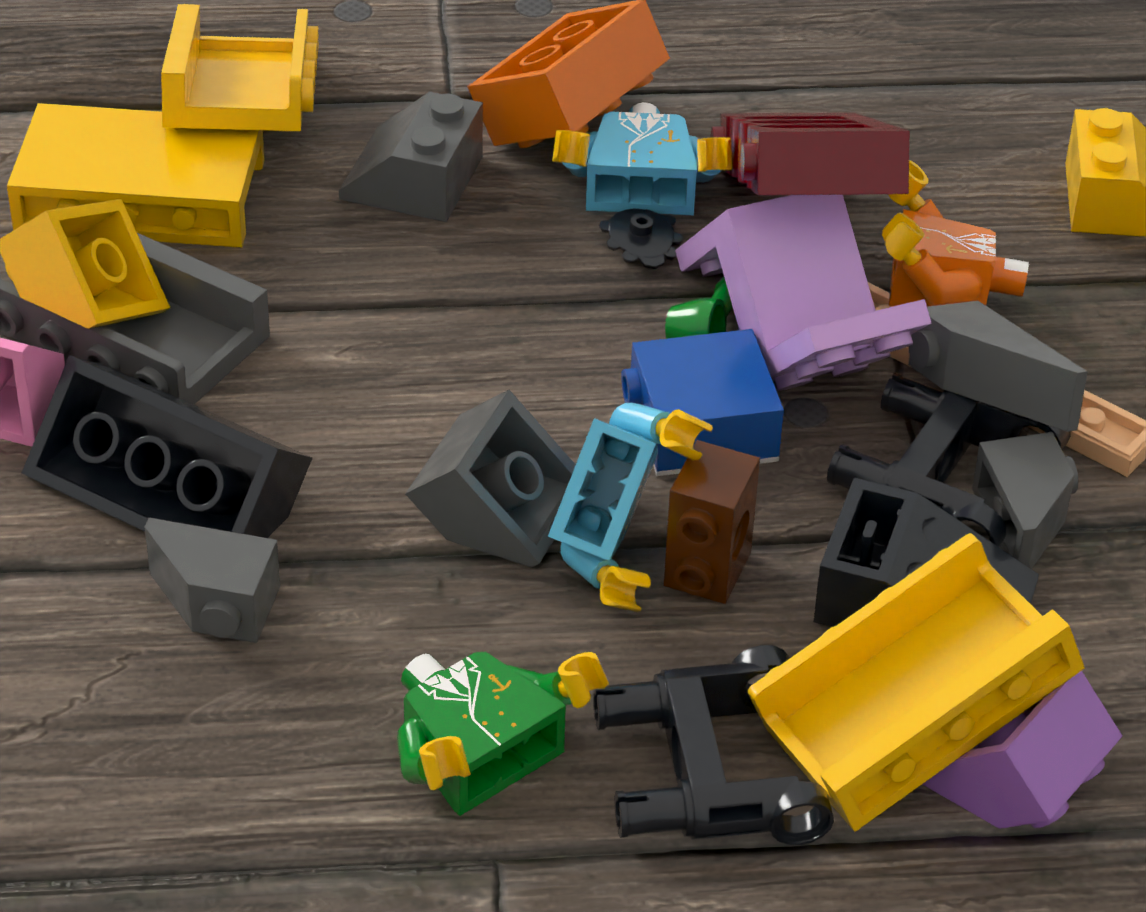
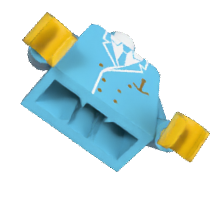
[552,102,732,215]
[548,402,713,612]

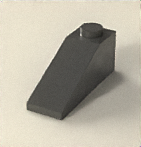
[908,301,1088,432]

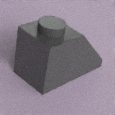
[972,432,1078,569]
[145,518,280,643]

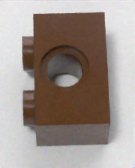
[664,440,760,604]

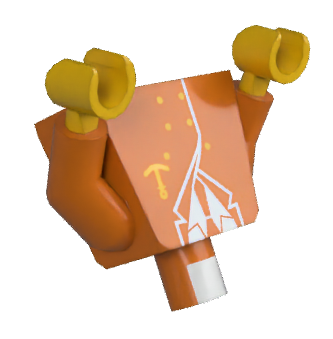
[882,160,1029,307]

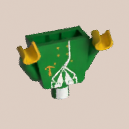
[397,652,609,816]

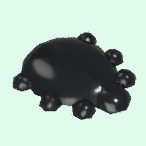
[599,208,684,269]

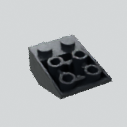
[813,478,1039,627]

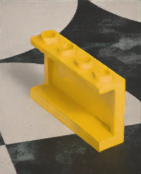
[161,4,319,131]
[7,103,265,248]
[748,533,1085,832]

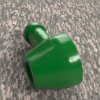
[665,277,733,339]

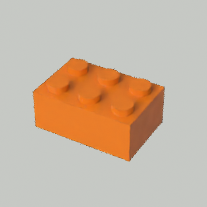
[467,0,670,148]

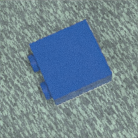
[621,329,784,476]

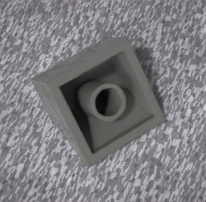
[339,92,483,222]
[405,389,576,567]

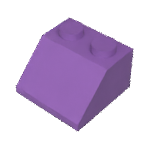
[922,671,1122,829]

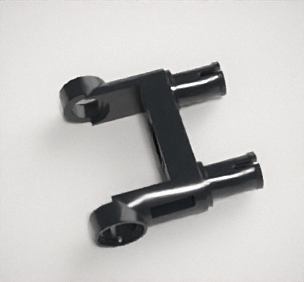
[827,372,1071,547]
[593,645,834,845]

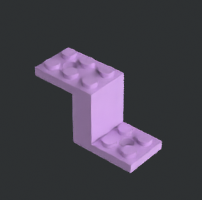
[675,195,932,391]

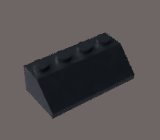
[21,355,312,538]

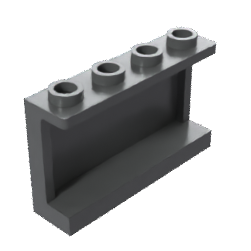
[0,233,270,404]

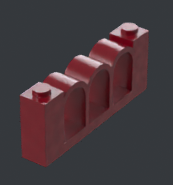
[710,113,910,195]

